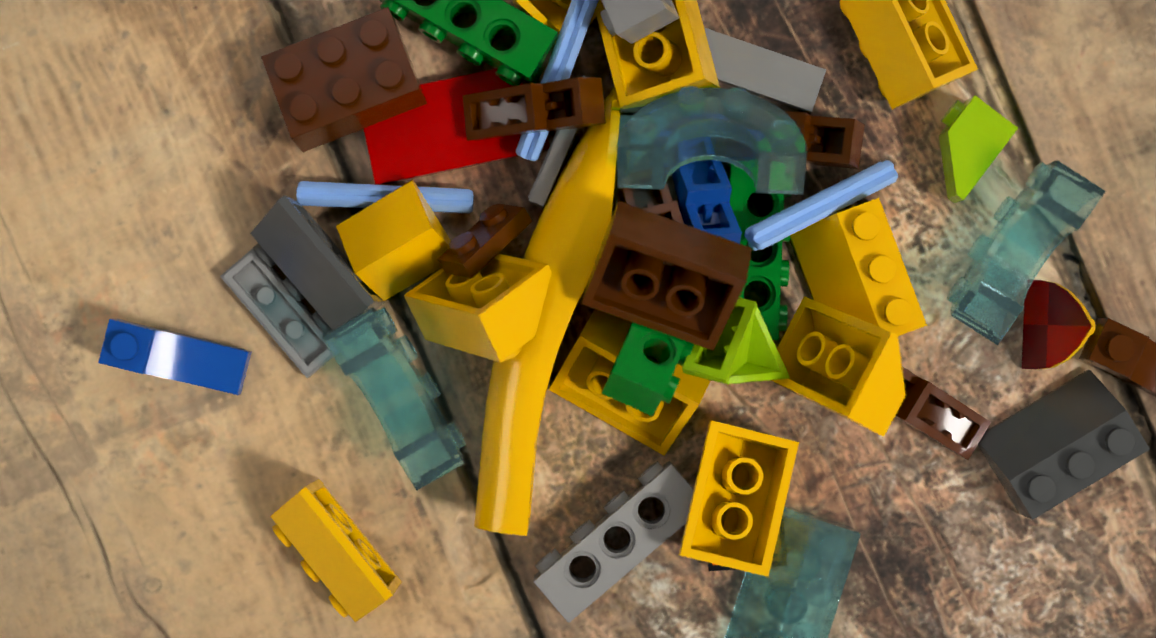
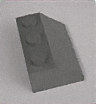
[250,195,385,337]
[978,370,1150,520]

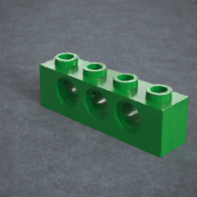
[380,0,558,86]
[727,157,793,340]
[602,322,694,416]

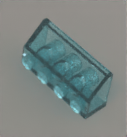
[725,506,861,638]

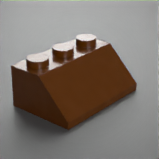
[581,201,752,351]

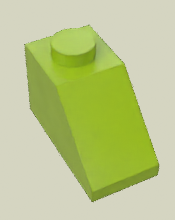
[939,95,1018,203]

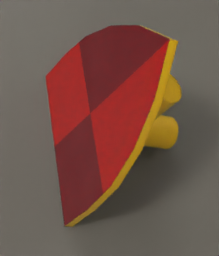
[1021,280,1096,370]

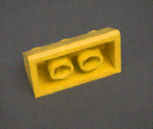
[595,0,720,109]
[839,0,978,110]
[790,198,927,336]
[404,253,552,363]
[771,296,906,437]
[549,309,711,456]
[678,420,799,577]
[270,479,402,622]

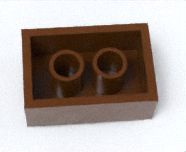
[261,7,427,152]

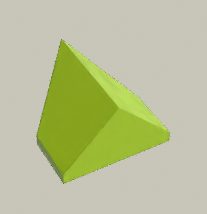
[682,298,790,384]

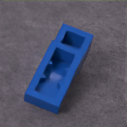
[663,130,742,244]
[98,319,252,395]

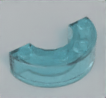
[617,86,807,195]
[946,160,1106,346]
[322,307,466,490]

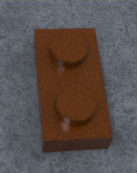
[437,204,532,278]

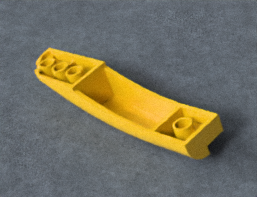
[474,88,620,536]

